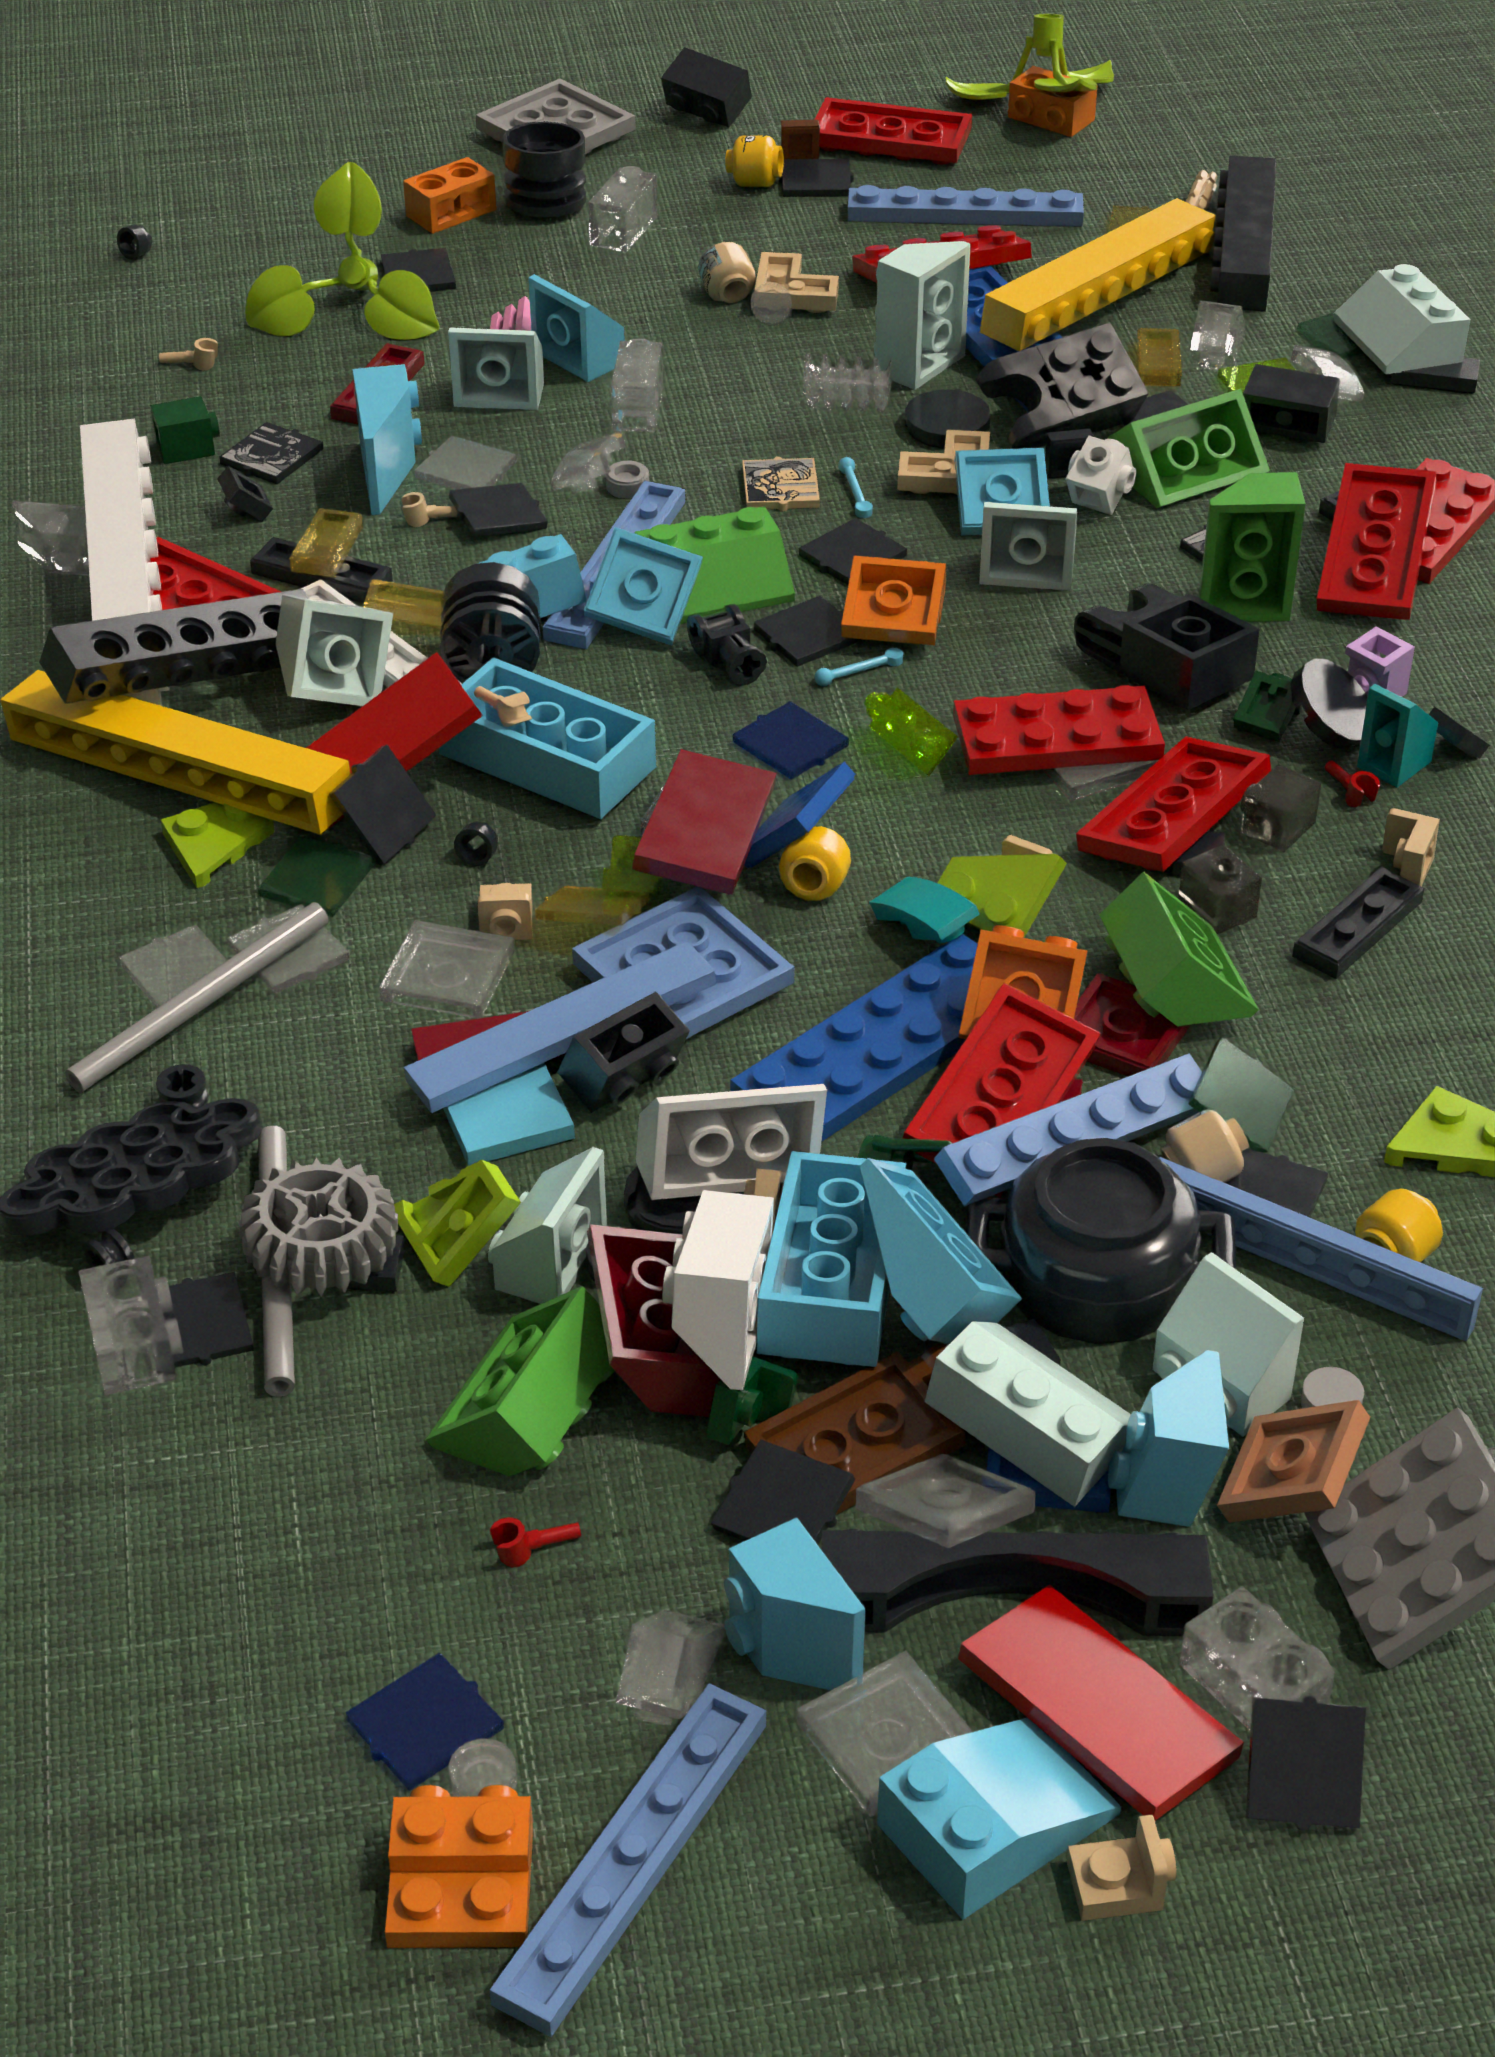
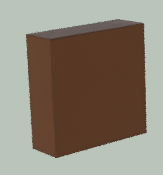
[781,120,820,159]

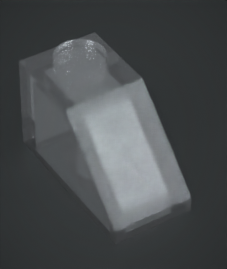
[1190,300,1246,370]
[11,501,89,576]
[616,1610,725,1725]

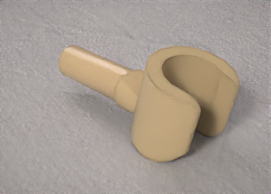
[159,338,218,371]
[401,492,457,527]
[474,686,532,727]

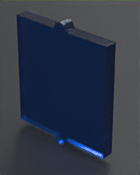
[733,701,849,780]
[346,1652,504,1791]

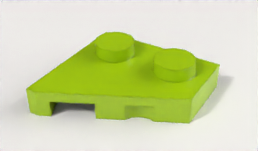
[160,802,275,888]
[938,854,1067,937]
[1384,1086,1495,1177]
[394,1159,521,1287]

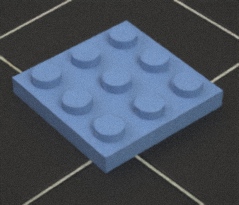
[572,886,794,1039]

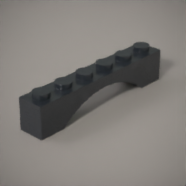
[821,1529,1213,1637]

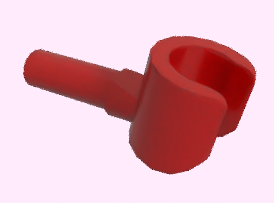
[1325,761,1380,807]
[490,1517,581,1568]

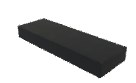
[250,537,393,605]
[1292,867,1425,979]

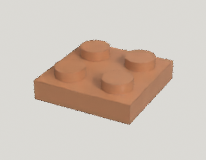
[1217,1400,1370,1523]

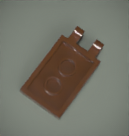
[744,1343,967,1515]

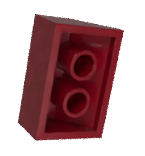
[587,1224,721,1417]

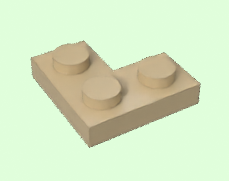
[754,252,839,313]
[897,430,990,495]

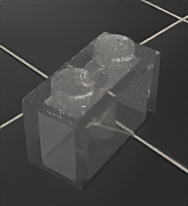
[588,166,657,252]

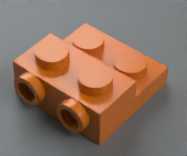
[841,556,946,646]
[959,925,1088,1039]
[385,1785,533,1948]

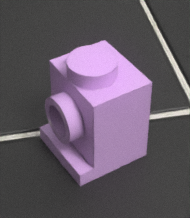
[1345,627,1415,697]

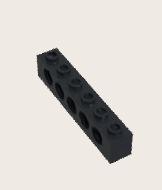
[39,589,309,704]

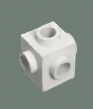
[1066,436,1136,515]

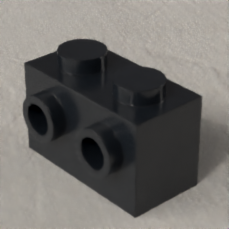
[661,47,752,128]
[1243,364,1340,443]
[558,991,690,1113]

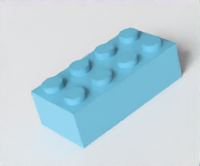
[439,658,656,819]
[757,1151,906,1367]

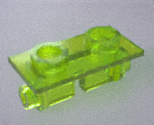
[864,687,958,776]

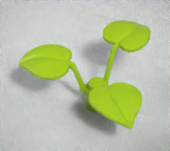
[945,14,1114,100]
[245,162,440,340]

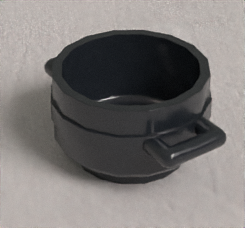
[966,1138,1236,1344]

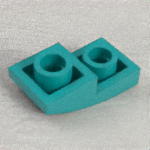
[869,877,980,944]

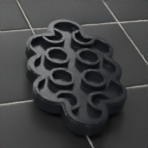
[0,1098,263,1236]

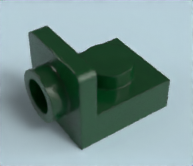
[1233,671,1303,742]
[706,1357,798,1445]

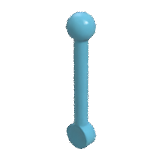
[838,457,873,518]
[814,648,903,686]

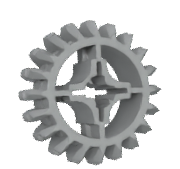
[239,1156,398,1297]

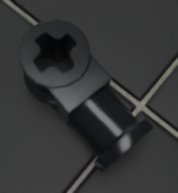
[687,604,767,685]

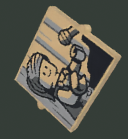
[742,457,820,511]

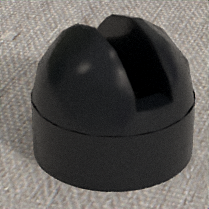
[117,225,152,259]
[454,821,498,866]

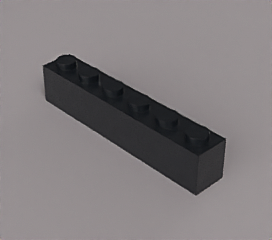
[1210,155,1276,312]

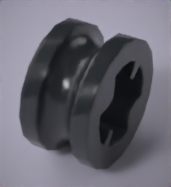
[156,1064,209,1108]
[83,1228,138,1287]

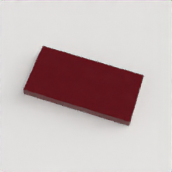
[632,749,777,895]

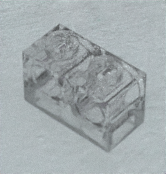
[611,338,663,432]
[79,1256,183,1396]
[1180,1586,1335,1731]

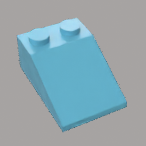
[353,364,422,515]
[860,1158,1022,1345]
[877,1718,1121,1920]

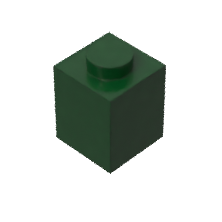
[150,396,220,464]

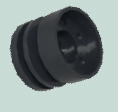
[503,121,586,218]
[439,562,540,683]

